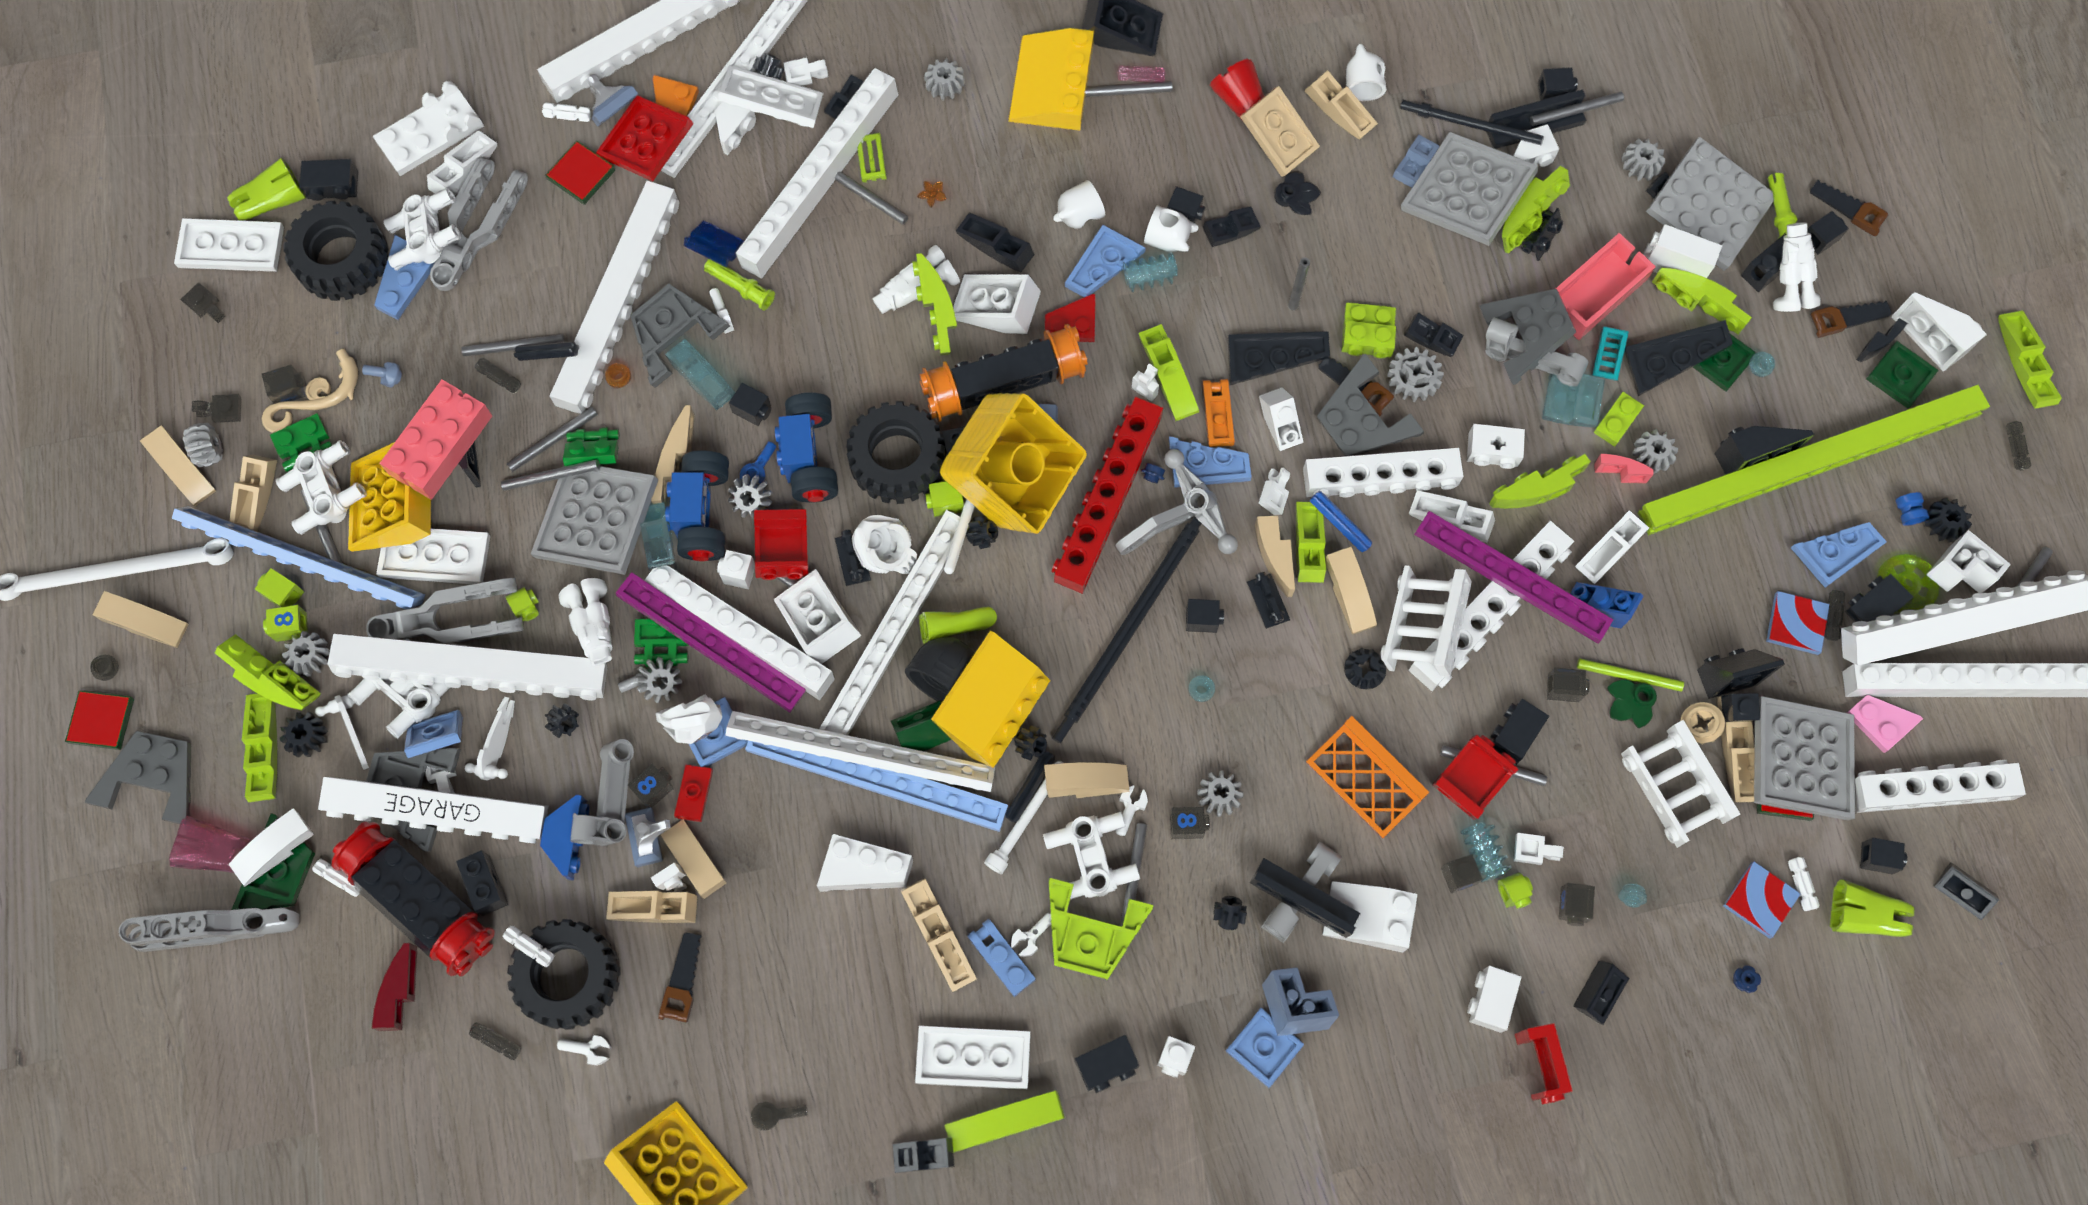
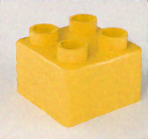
[940,393,1087,534]

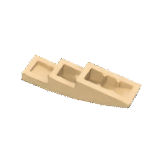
[651,405,695,510]
[1717,696,1755,802]
[900,878,977,992]

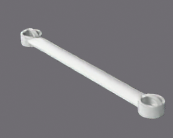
[0,538,234,601]

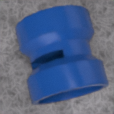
[1895,492,1929,526]

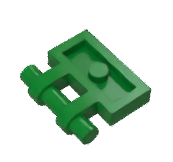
[270,413,332,472]
[563,427,620,466]
[634,619,689,667]

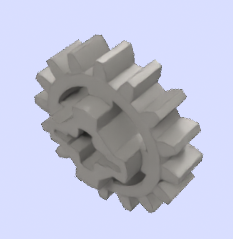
[1387,347,1444,402]

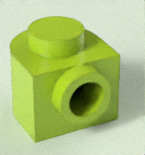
[505,587,539,621]
[1498,872,1533,909]

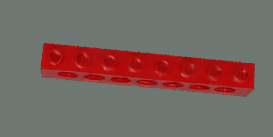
[1052,397,1163,594]

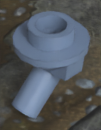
[362,362,402,388]

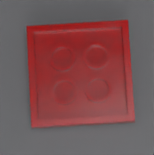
[596,96,694,182]

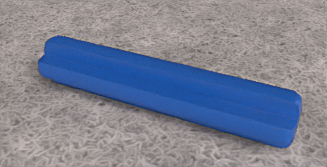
[1310,491,1372,552]

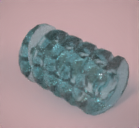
[1123,252,1178,293]
[1460,822,1512,883]

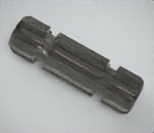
[475,358,521,393]
[2006,421,2031,471]
[1824,590,1845,641]
[469,1022,521,1060]

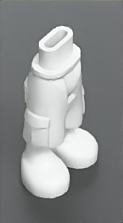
[1773,222,1820,311]
[872,245,960,314]
[559,578,613,666]

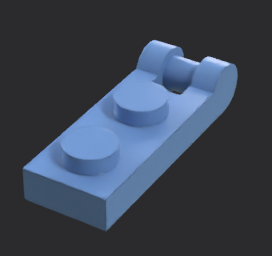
[967,919,1036,997]

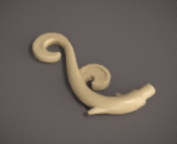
[262,349,358,433]

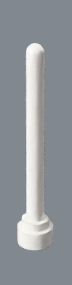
[944,499,975,574]
[984,761,1063,874]

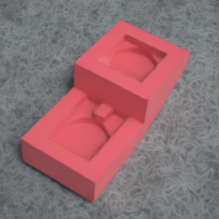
[1594,454,1654,483]

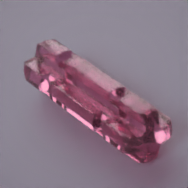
[1118,66,1165,82]

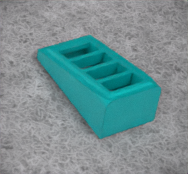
[1592,326,1629,381]

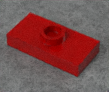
[674,765,713,822]

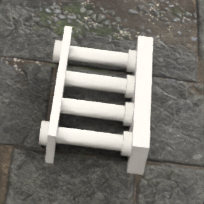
[1381,565,1472,677]
[1621,720,1740,848]

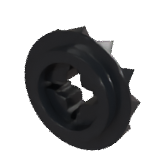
[1344,648,1386,690]

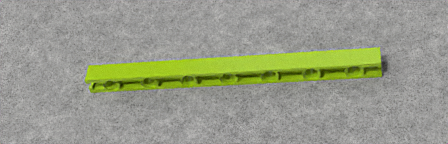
[1638,385,1990,536]

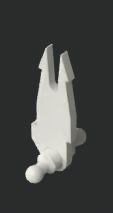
[315,695,369,770]
[465,697,515,781]

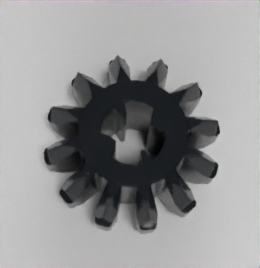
[1924,498,1972,543]
[279,712,328,757]

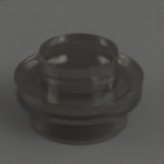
[90,654,119,681]

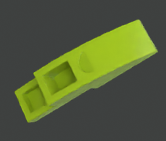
[1502,166,1570,254]
[912,253,957,356]
[1652,268,1752,335]
[1138,324,1199,421]
[1489,454,1591,509]
[215,634,321,710]

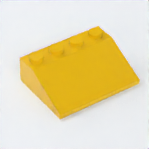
[1009,28,1094,131]
[348,442,431,552]
[931,631,1050,768]
[604,1101,748,1205]

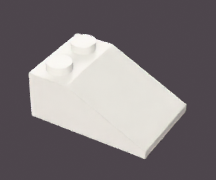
[953,274,1041,334]
[1891,292,1987,372]
[774,569,861,664]
[1322,881,1417,953]

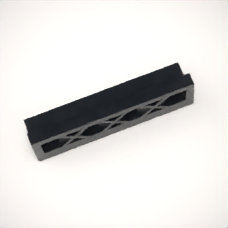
[1486,89,1586,149]
[1250,858,1360,938]

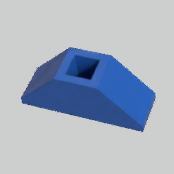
[1570,582,1643,629]
[540,795,590,880]

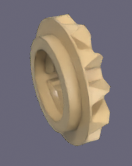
[1680,702,1725,745]

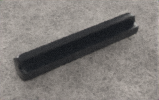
[513,341,579,361]
[1005,751,1055,823]

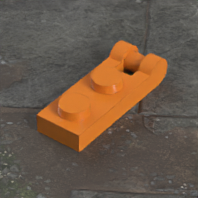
[1202,379,1235,447]

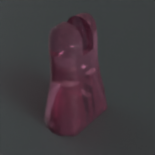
[169,816,252,873]

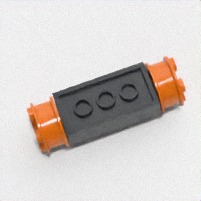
[919,324,1088,422]

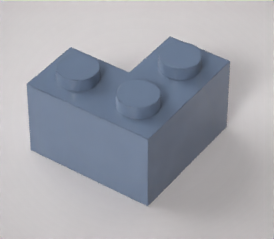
[1262,968,1339,1036]

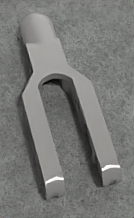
[430,156,528,291]
[366,578,524,644]
[118,908,300,952]

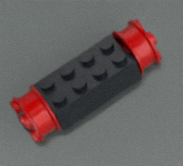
[331,821,495,977]

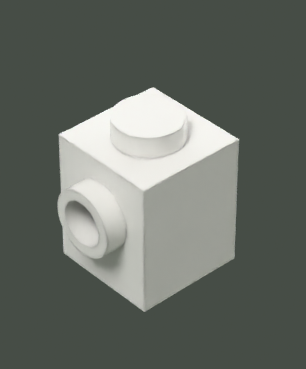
[717,550,755,590]
[1157,1036,1195,1078]

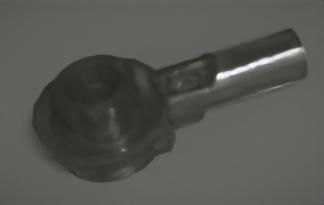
[751,1102,808,1131]

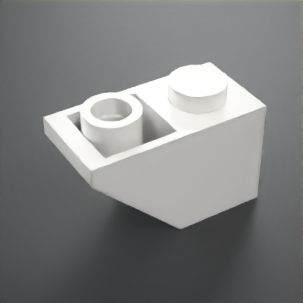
[715,101,756,155]
[1514,125,1559,167]
[1259,388,1303,451]

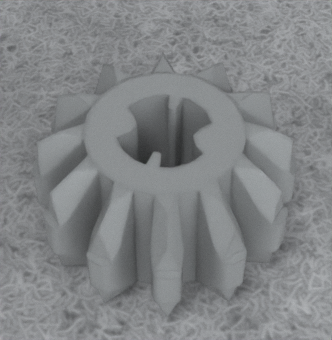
[924,57,965,101]
[1621,138,1665,181]
[182,423,223,467]
[1632,429,1678,474]
[728,474,772,518]
[282,631,330,677]
[635,657,682,703]
[1197,770,1244,817]

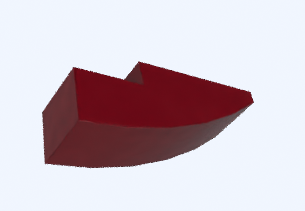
[372,943,417,1031]

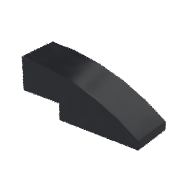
[955,212,1035,273]

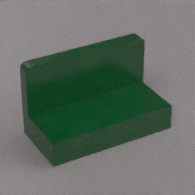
[891,701,952,752]

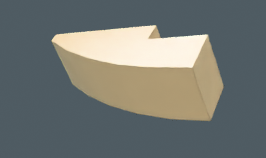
[1305,70,1378,140]
[140,425,216,506]
[229,455,277,532]
[1255,516,1295,597]
[1325,547,1377,635]
[93,591,189,648]
[1044,763,1130,798]
[661,819,726,899]
[606,891,697,923]

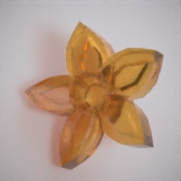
[917,181,947,208]

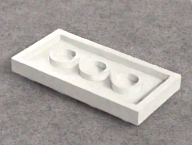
[718,65,823,128]
[174,219,284,272]
[376,529,490,584]
[915,1026,1030,1089]

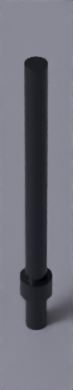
[1400,100,1544,145]

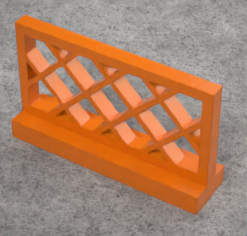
[1306,716,1429,839]

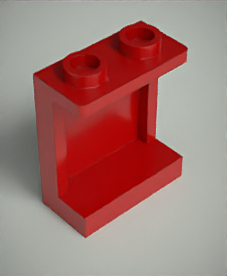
[754,509,808,580]
[1432,735,1519,820]
[1514,1023,1573,1105]

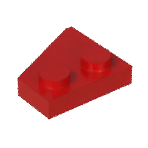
[1045,294,1095,342]

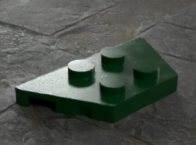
[231,813,315,910]

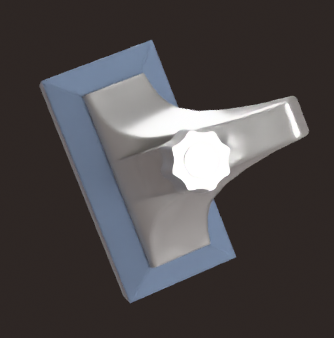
[586,74,638,127]
[625,808,671,868]

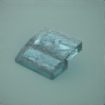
[1542,374,1605,427]

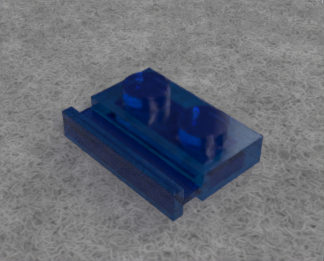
[684,220,744,267]

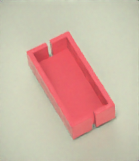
[1556,233,1656,340]
[379,379,492,500]

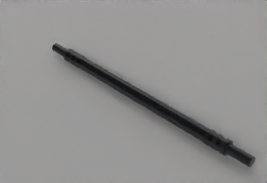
[1052,504,1204,744]

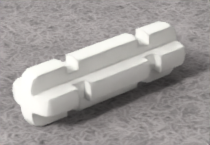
[542,103,591,122]
[1788,857,1819,911]
[312,859,360,896]
[503,926,555,967]

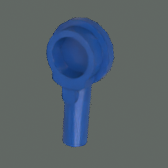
[740,442,777,484]

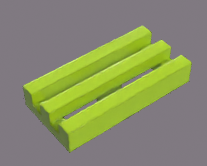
[857,133,887,182]

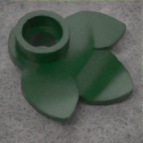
[1607,679,1657,728]

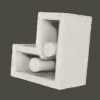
[1926,530,2011,593]

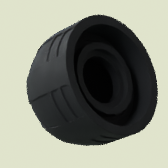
[905,637,975,704]

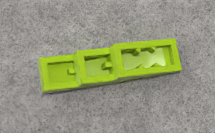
[1998,311,2062,409]
[242,693,277,802]
[945,1091,1065,1153]

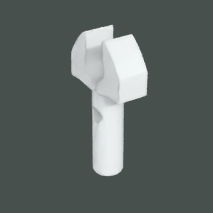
[709,288,734,333]
[1116,786,1148,836]
[1011,913,1051,957]
[557,1035,612,1066]

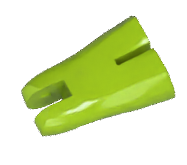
[227,158,307,221]
[919,607,997,644]
[1830,880,1914,937]

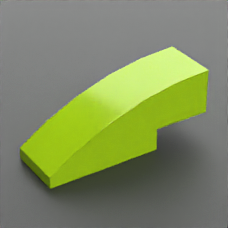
[1296,502,1326,583]

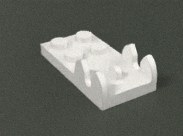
[373,81,484,176]

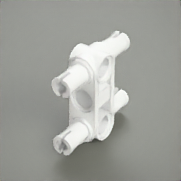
[384,188,461,271]
[276,440,367,535]
[347,638,450,739]
[1043,812,1140,899]

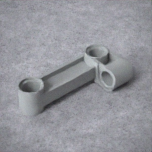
[1485,317,1588,387]
[570,739,634,846]
[1261,842,1342,943]

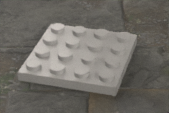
[1401,132,1538,246]
[1646,136,1774,271]
[531,464,658,575]
[1754,696,1855,820]

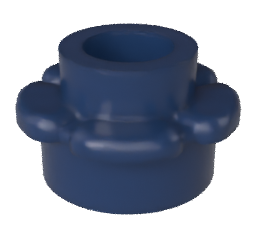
[1141,463,1165,484]
[1733,965,1761,993]

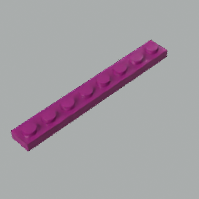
[1414,511,1613,644]
[616,572,806,713]

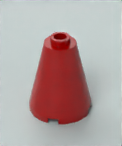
[1210,58,1264,121]

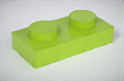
[1594,392,1644,447]

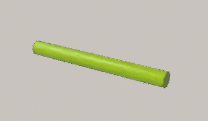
[1577,658,1684,692]

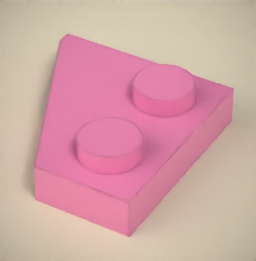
[1847,695,1923,753]

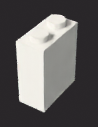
[1643,224,1722,278]

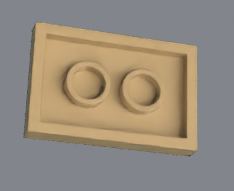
[1240,86,1320,177]

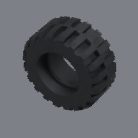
[283,201,389,301]
[846,401,946,504]
[507,919,621,1030]

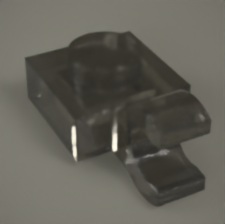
[180,282,225,323]
[192,394,242,423]

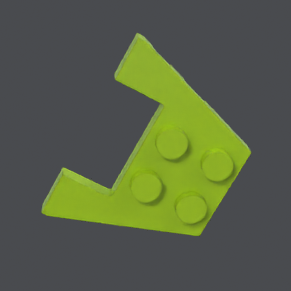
[1048,878,1153,979]

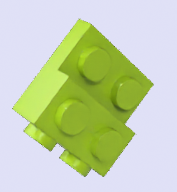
[1341,302,1396,358]

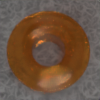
[605,363,631,388]

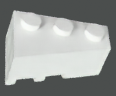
[817,834,913,892]

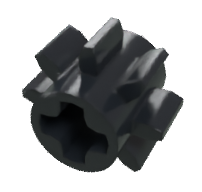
[753,53,784,79]
[966,516,998,549]
[545,703,579,738]
[1015,726,1047,761]
[1213,896,1247,930]

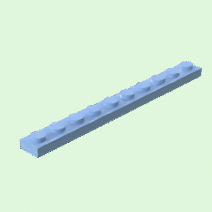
[172,506,425,609]
[745,740,1008,832]

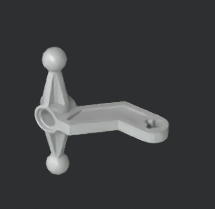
[1115,449,1238,555]

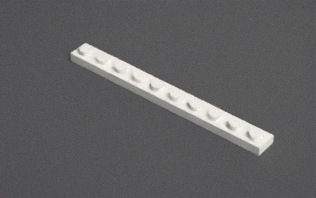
[661,0,808,178]
[819,510,960,735]
[726,711,995,792]

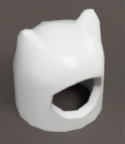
[1346,44,1386,101]
[1053,180,1105,229]
[1144,205,1198,252]

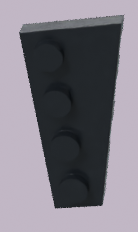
[1625,320,1733,396]
[1227,331,1330,385]

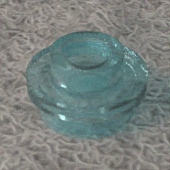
[1750,352,1775,377]
[1189,676,1215,702]
[1619,884,1647,907]

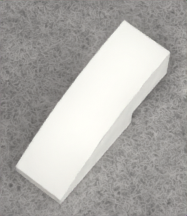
[427,130,497,195]
[1409,490,1495,543]
[1575,511,1649,584]
[229,808,314,886]

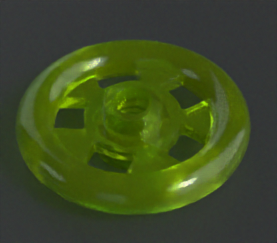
[1876,554,1940,612]

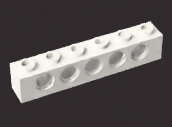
[1303,448,1464,498]
[1855,760,2026,813]

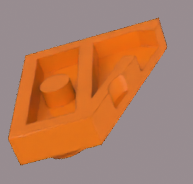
[653,75,699,116]

